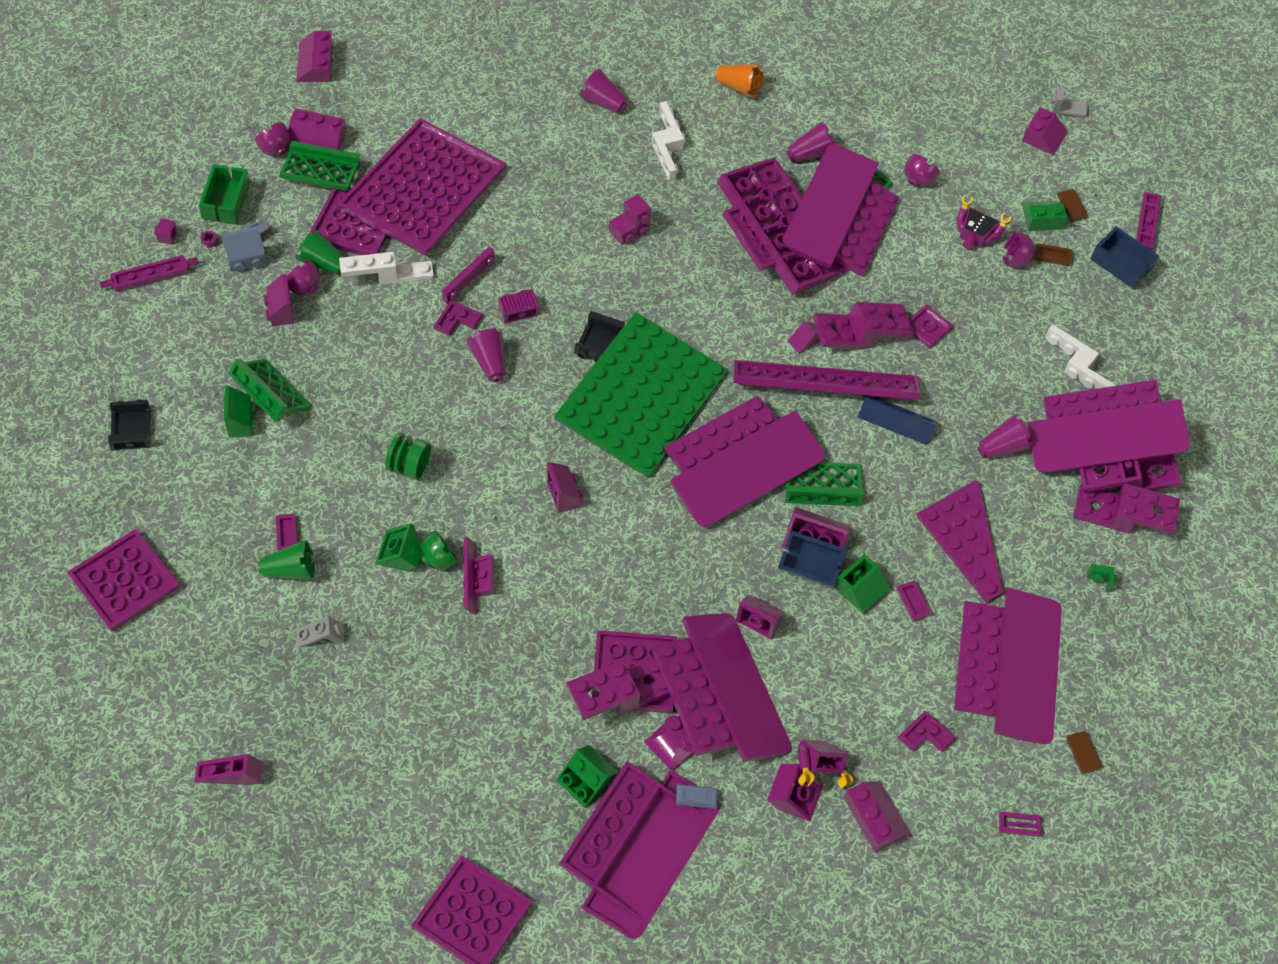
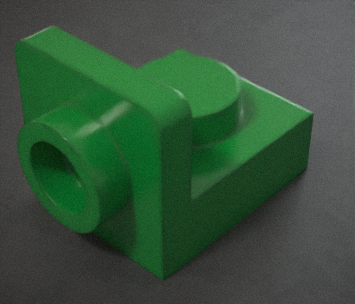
[1087,564,1117,592]

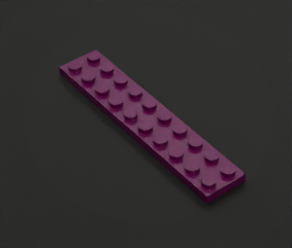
[733,360,920,400]

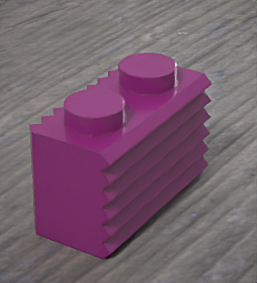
[498,289,540,324]

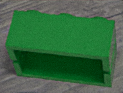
[198,164,250,224]

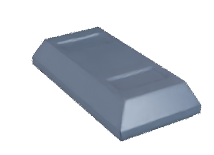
[676,784,718,809]

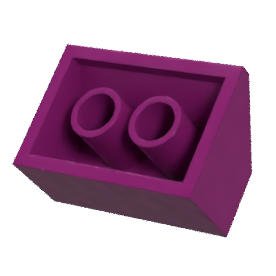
[296,31,333,82]
[288,108,347,150]
[781,507,851,549]
[844,781,911,853]

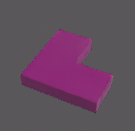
[433,300,483,336]
[898,710,956,752]

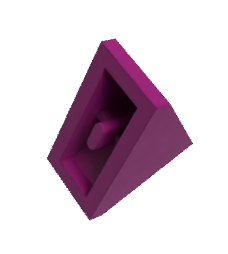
[787,321,820,354]

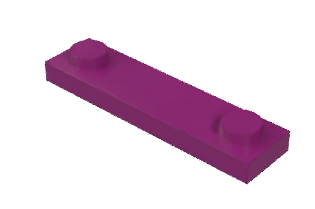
[1136,192,1162,250]
[442,246,495,304]

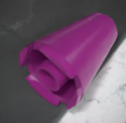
[579,68,628,113]
[786,122,835,162]
[466,328,506,382]
[977,414,1033,459]

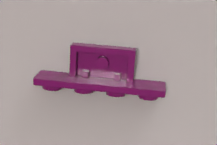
[462,537,495,614]

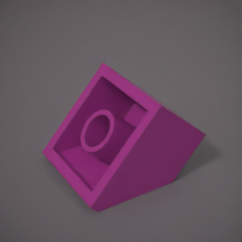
[1022,107,1067,155]
[264,274,294,327]
[546,462,583,513]
[736,595,784,639]
[767,764,823,822]

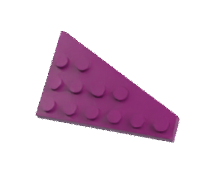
[916,480,1003,604]

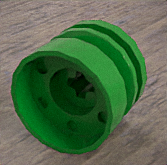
[385,432,431,480]

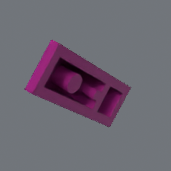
[194,754,263,785]

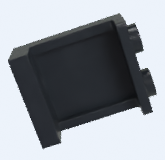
[574,311,625,363]
[108,399,151,451]

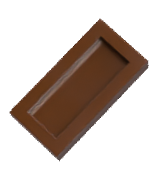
[1057,189,1088,222]
[1035,243,1072,266]
[1066,731,1102,775]

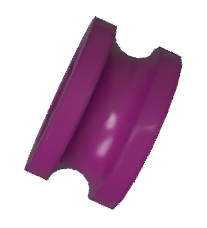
[200,231,218,248]

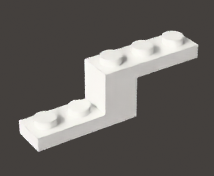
[652,101,686,182]
[339,252,434,285]
[1045,324,1116,389]

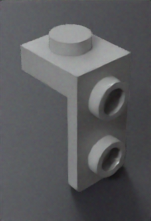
[1051,87,1087,117]
[296,616,345,648]

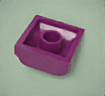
[644,715,694,771]

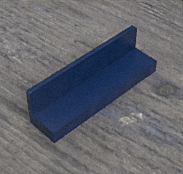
[858,396,937,445]

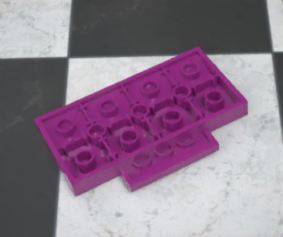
[717,157,849,295]

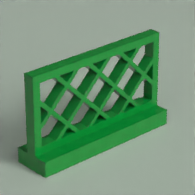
[279,141,360,191]
[229,358,312,422]
[785,462,864,506]

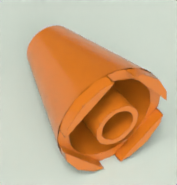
[715,64,764,98]

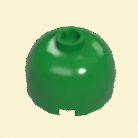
[421,530,458,570]

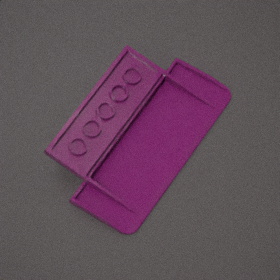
[782,144,899,276]
[1028,380,1190,473]
[664,395,824,527]
[954,587,1062,744]
[651,613,792,762]
[558,761,720,939]

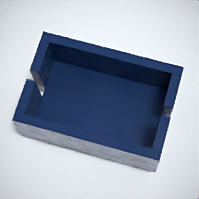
[1091,226,1159,289]
[778,531,847,588]

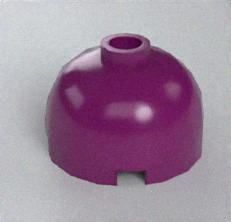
[255,123,291,156]
[904,154,940,187]
[1002,231,1035,268]
[287,259,320,295]

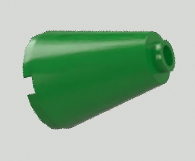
[296,229,344,275]
[258,541,315,580]

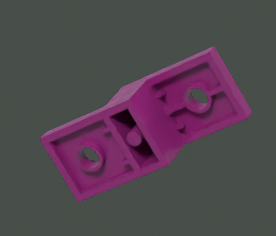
[812,302,914,349]
[1079,454,1181,493]
[1073,483,1181,534]
[566,657,670,721]

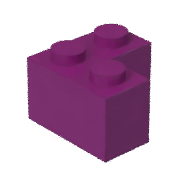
[609,194,651,245]

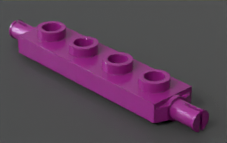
[99,255,199,292]

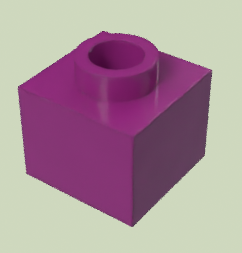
[154,218,177,245]

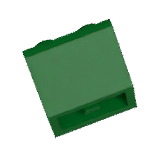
[835,554,890,614]
[556,745,619,808]

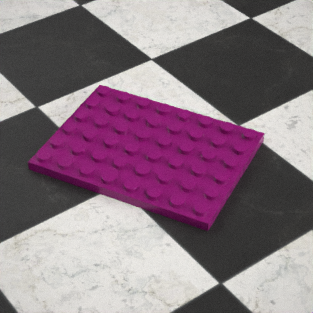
[338,118,506,256]

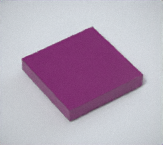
[909,304,954,349]

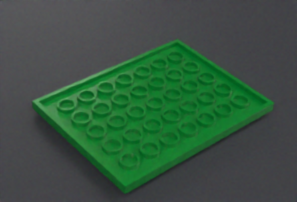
[554,312,728,478]

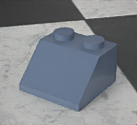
[222,226,267,272]

